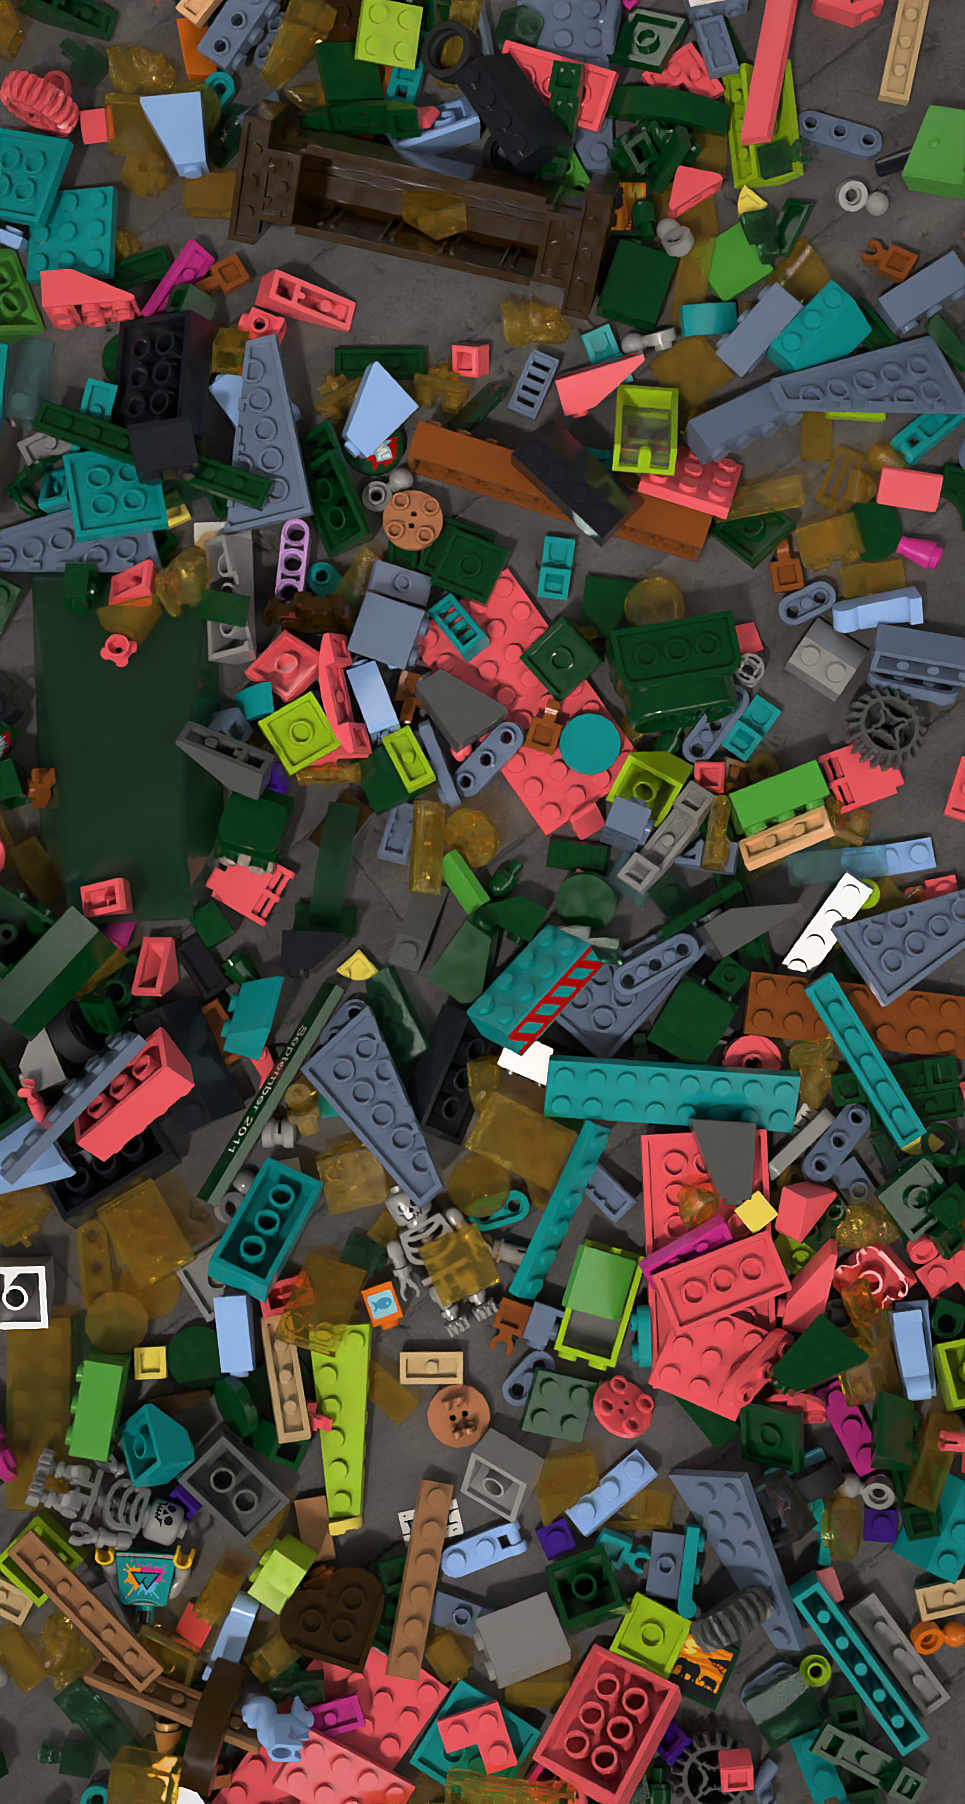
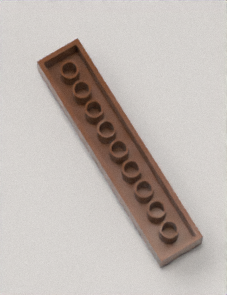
[407,420,713,563]

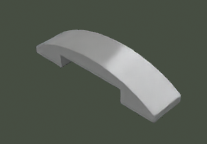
[617,780,716,894]

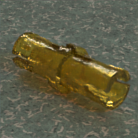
[297,762,361,787]

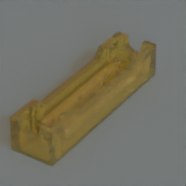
[444,1768,577,1804]

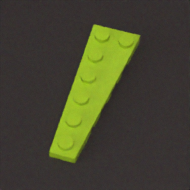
[308,1322,372,1518]

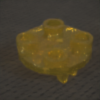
[442,807,500,868]

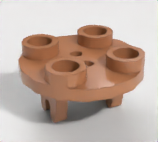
[383,491,443,551]
[427,1384,490,1448]

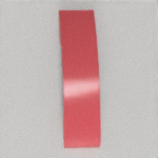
[319,632,372,755]

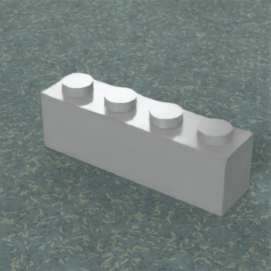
[204,534,257,665]

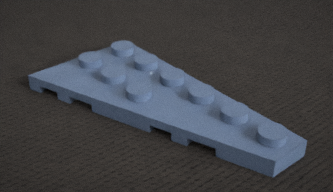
[516,0,614,174]
[224,334,314,535]
[768,335,965,414]
[0,508,163,572]
[830,889,965,1007]
[555,920,707,1059]
[300,1005,445,1209]
[0,1029,147,1185]
[668,1468,807,1651]

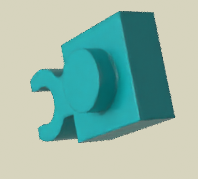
[593,1527,651,1574]

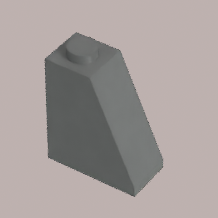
[414,669,509,754]
[688,1118,756,1205]

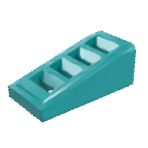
[427,593,491,662]

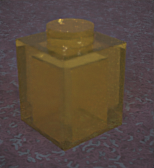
[212,327,250,376]
[424,1629,471,1685]

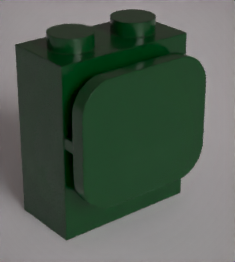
[214,789,295,875]
[646,973,739,1065]

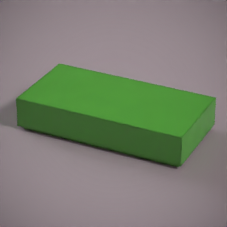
[435,849,491,916]

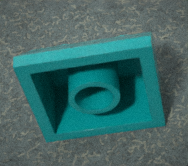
[220,976,284,1060]
[118,1403,195,1489]

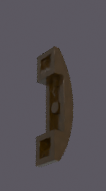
[178,1657,249,1797]

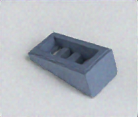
[507,349,560,421]

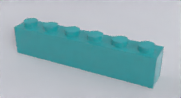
[788,1569,930,1756]

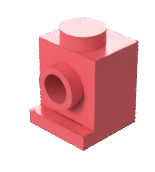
[238,307,288,345]

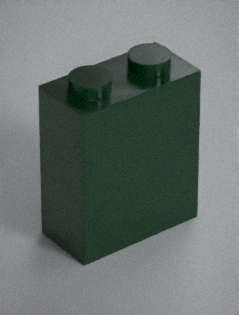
[596,238,678,333]

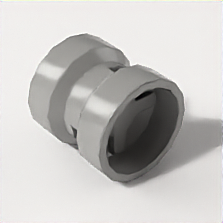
[733,653,765,689]
[262,1117,296,1148]

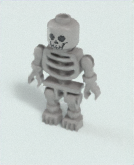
[385,1183,499,1338]
[24,1447,188,1551]

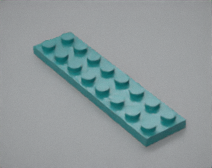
[543,1054,801,1133]

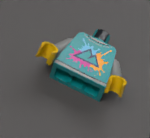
[95,1545,196,1624]

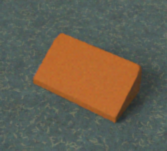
[176,18,217,83]

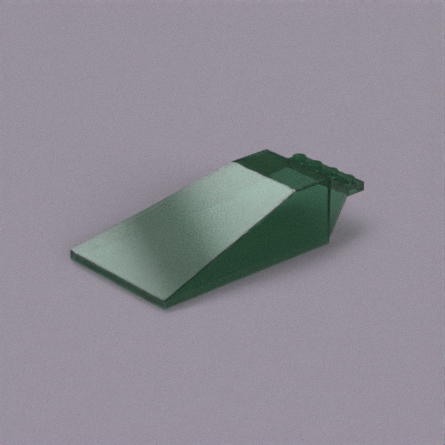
[31,558,225,924]

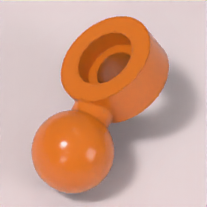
[909,1621,965,1655]

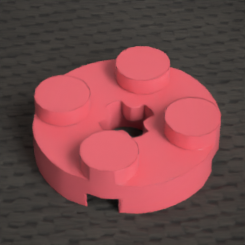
[717,1034,782,1070]

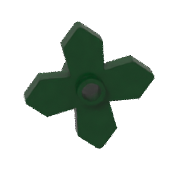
[82,954,160,1035]

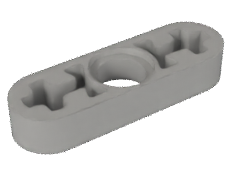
[768,1107,836,1181]

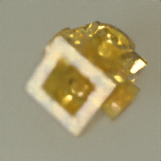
[120,149,170,199]

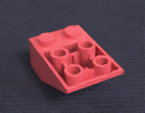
[40,269,143,330]

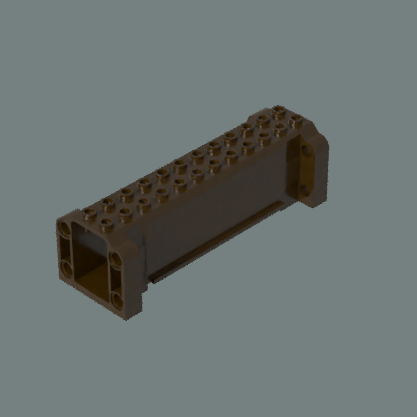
[227,99,621,320]

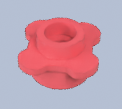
[100,633,137,667]

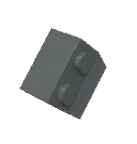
[695,903,803,961]
[177,1426,290,1546]

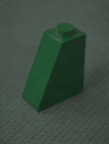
[426,912,499,1009]
[767,1313,870,1397]

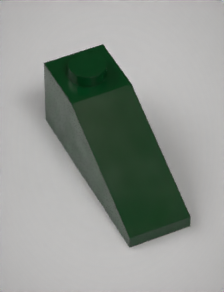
[17,0,118,42]

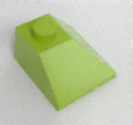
[606,751,694,828]

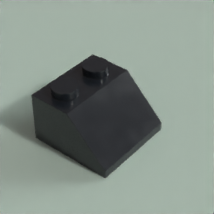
[127,416,201,486]
[280,930,349,979]

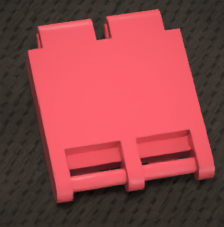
[817,744,905,815]
[205,863,296,927]

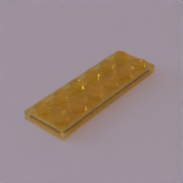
[6,1317,72,1511]

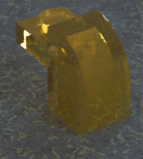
[243,1627,302,1683]

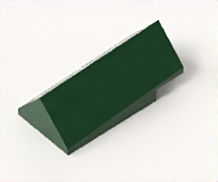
[299,419,373,558]
[0,905,117,1042]

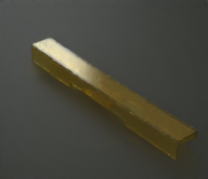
[595,1519,673,1531]

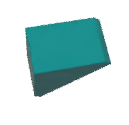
[38,467,71,515]

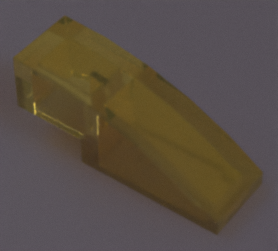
[904,1410,963,1513]

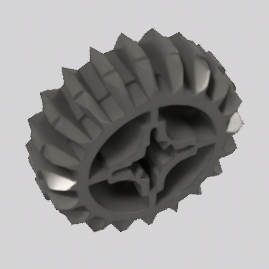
[843,688,927,772]
[690,1585,775,1653]
[670,1729,757,1804]

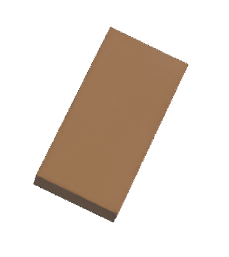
[294,1494,337,1563]

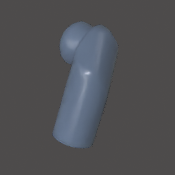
[753,1756,781,1804]

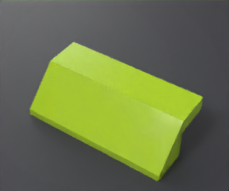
[722,59,804,189]

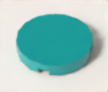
[559,713,621,776]

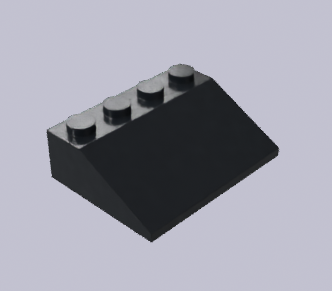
[111,309,214,441]

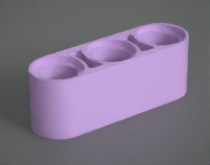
[275,519,312,604]

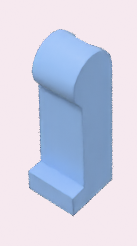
[832,586,923,633]
[887,1307,932,1401]
[202,1590,261,1681]

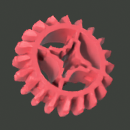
[0,70,80,137]

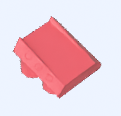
[831,1233,917,1324]

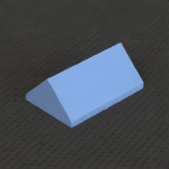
[384,96,480,156]

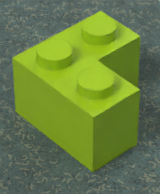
[247,1532,319,1615]

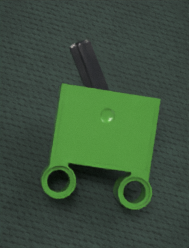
[875,105,965,200]

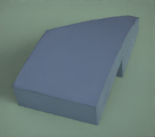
[674,839,740,876]

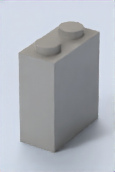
[472,1592,571,1689]

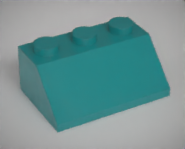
[766,279,872,374]
[891,1463,965,1584]

